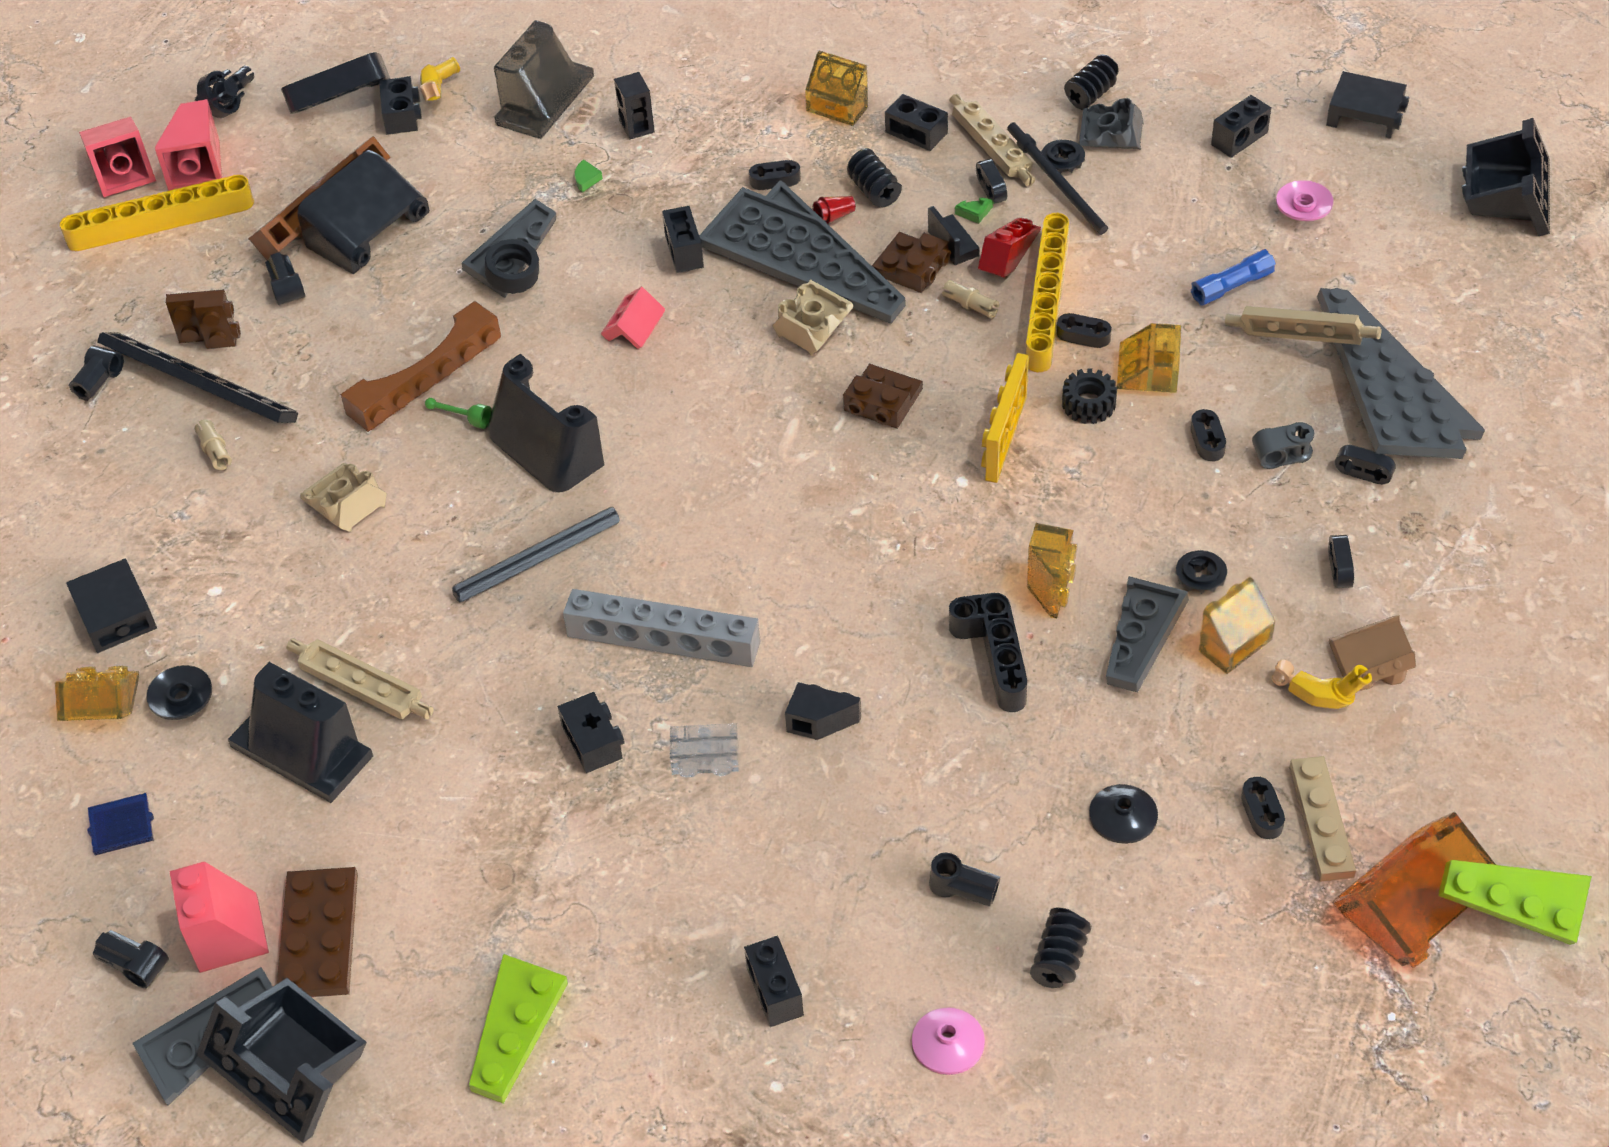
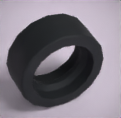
[485,239,539,294]

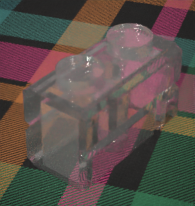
[670,723,739,778]

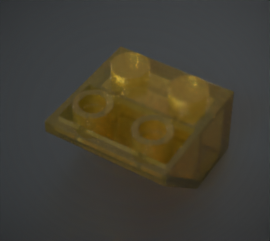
[805,50,868,126]
[1117,323,1181,393]
[1027,523,1078,619]
[1199,577,1276,674]
[55,666,139,721]

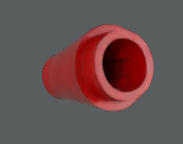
[812,196,856,224]

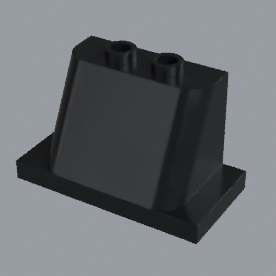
[1462,118,1550,236]
[228,662,373,803]
[196,978,367,1143]

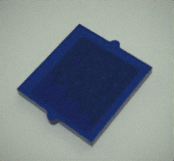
[87,793,154,856]

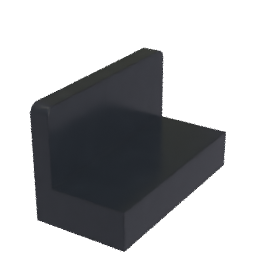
[928,206,980,265]

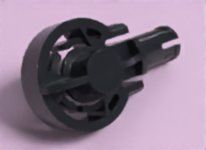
[195,66,254,118]

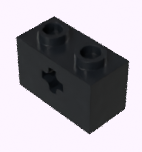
[557,692,625,773]

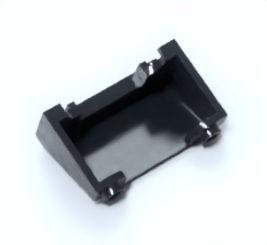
[297,150,430,274]
[488,354,604,493]

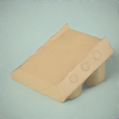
[772,280,854,356]
[300,463,387,532]

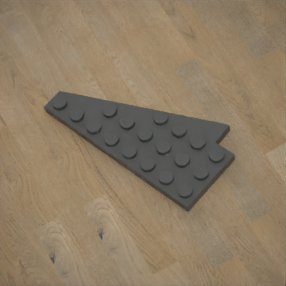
[699,181,906,324]
[1317,288,1485,459]

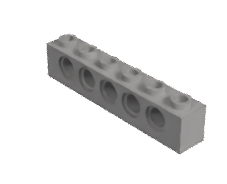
[563,589,760,667]

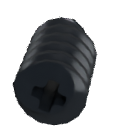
[1064,54,1119,110]
[847,148,902,207]
[1030,907,1092,988]

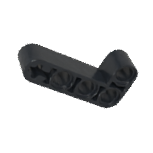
[281,52,390,114]
[949,593,1027,712]

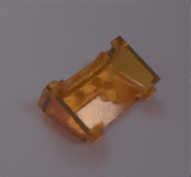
[1332,811,1496,968]

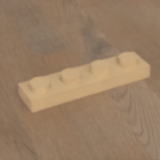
[1289,756,1356,882]

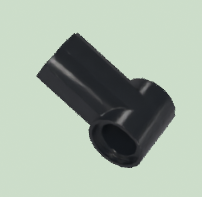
[265,252,306,305]
[69,345,124,401]
[929,852,1000,907]
[93,930,169,988]

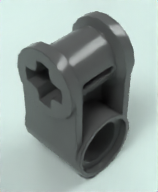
[1252,422,1315,469]

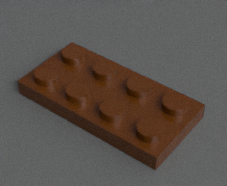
[277,867,358,997]

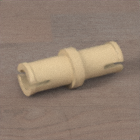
[942,280,1000,318]
[194,419,232,470]

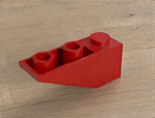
[978,218,1041,277]

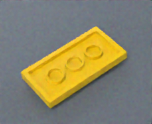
[981,353,1029,483]

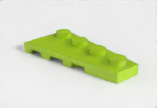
[1438,860,1592,945]
[469,954,568,1104]

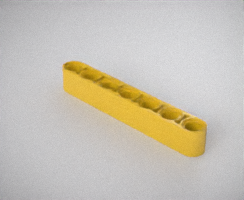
[60,175,254,251]
[1026,212,1069,373]

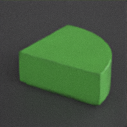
[575,160,603,192]
[955,198,993,224]

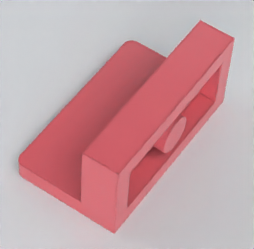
[601,286,665,349]

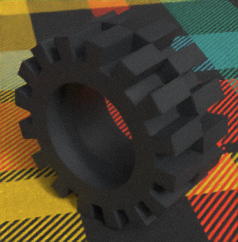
[1062,368,1117,424]

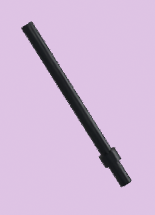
[1007,122,1108,235]

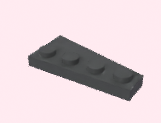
[462,199,556,298]
[1106,576,1189,693]
[132,967,273,1105]

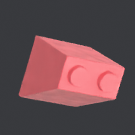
[155,99,222,191]
[79,116,156,197]
[169,861,269,973]

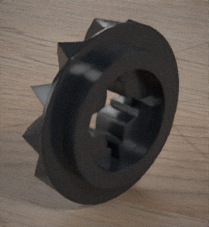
[1042,139,1085,173]
[1175,550,1227,594]

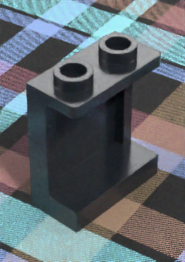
[1326,71,1410,138]
[66,558,157,653]

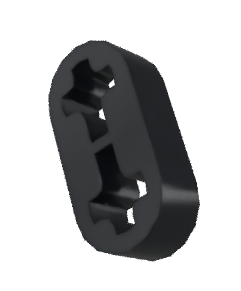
[976,159,1008,204]
[749,160,801,190]
[1057,313,1112,348]
[1191,409,1226,461]
[1335,445,1396,485]
[1328,535,1354,588]
[1241,777,1285,839]

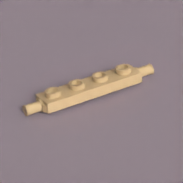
[949,93,1035,186]
[1225,306,1381,345]
[286,638,434,720]

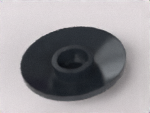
[146,665,212,720]
[1089,784,1158,844]

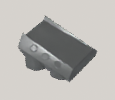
[1079,98,1144,149]

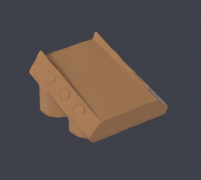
[1329,615,1416,691]

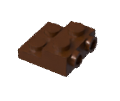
[872,231,951,293]
[165,289,241,349]
[843,363,923,429]

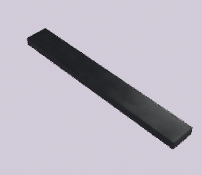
[97,332,298,423]

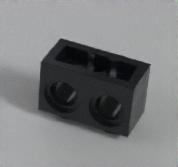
[614,72,655,140]
[379,76,422,135]
[885,94,948,151]
[1211,95,1272,158]
[662,205,704,273]
[744,935,804,1027]

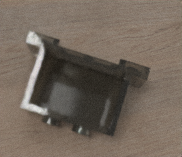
[494,20,594,139]

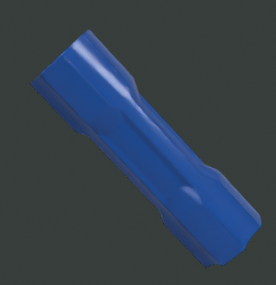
[1190,249,1276,306]

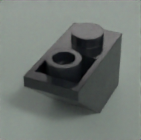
[785,682,861,740]

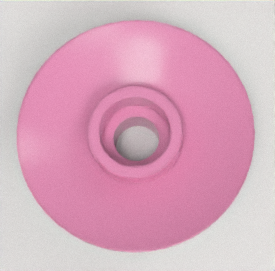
[1276,180,1333,221]
[912,1008,985,1075]

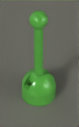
[425,398,492,429]

